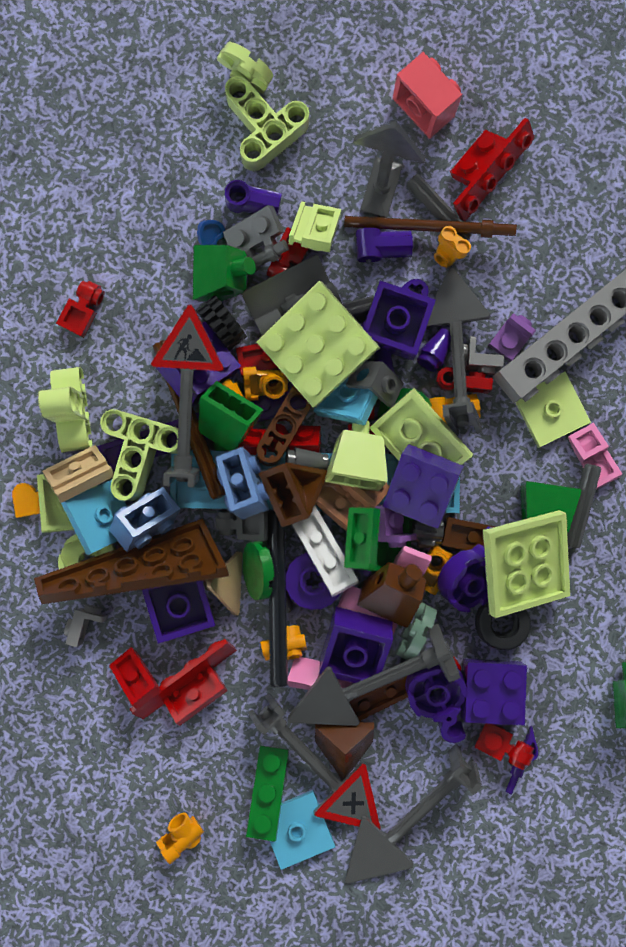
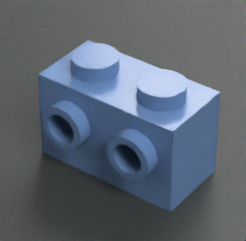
[215,447,269,520]
[109,487,180,552]

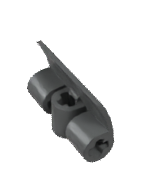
[241,255,342,336]

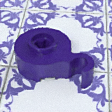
[437,527,493,613]
[286,552,370,610]
[405,665,468,743]

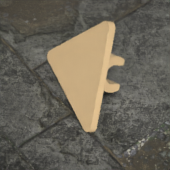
[203,552,243,615]

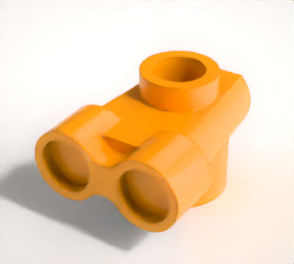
[434,226,471,268]
[242,367,288,401]
[423,544,453,595]
[260,625,307,661]
[156,812,204,864]

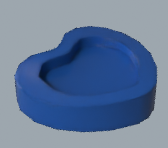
[197,220,225,245]

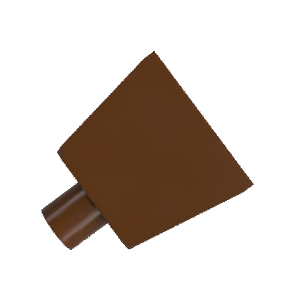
[357,563,426,628]

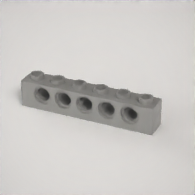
[492,269,626,403]

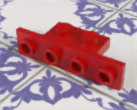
[450,118,535,221]
[130,639,237,726]

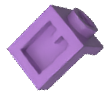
[488,314,536,362]
[375,505,417,548]

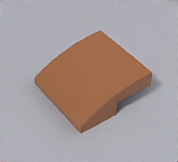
[315,482,390,532]

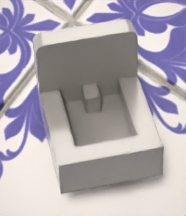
[464,336,504,376]
[64,604,108,647]

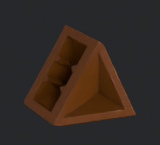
[259,462,327,527]
[315,722,374,780]

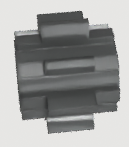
[411,519,444,549]

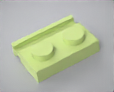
[289,201,341,253]

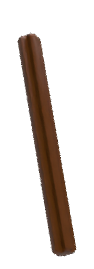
[153,340,226,500]

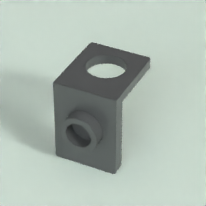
[346,361,404,407]

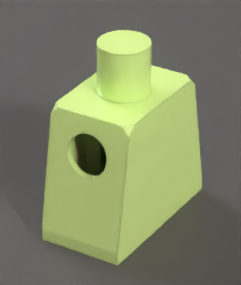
[325,420,388,491]

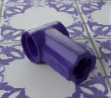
[225,180,282,216]
[356,228,413,263]

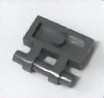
[223,205,289,273]

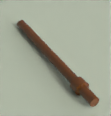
[344,216,517,238]

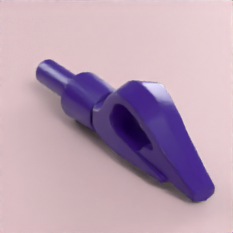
[505,726,539,795]

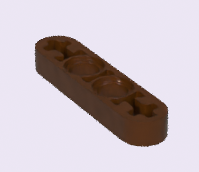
[256,385,312,466]

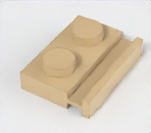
[42,445,114,503]

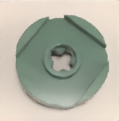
[395,602,437,660]

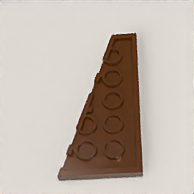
[34,518,229,605]

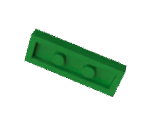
[246,745,289,842]

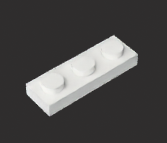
[292,506,359,597]

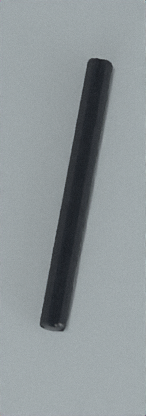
[268,511,288,687]

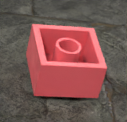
[392,52,462,139]

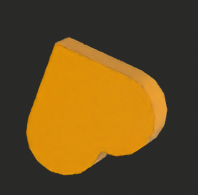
[12,483,40,518]

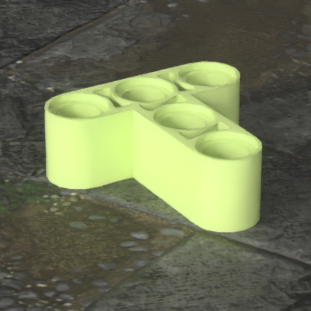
[225,76,309,171]
[38,367,92,453]
[100,409,178,501]

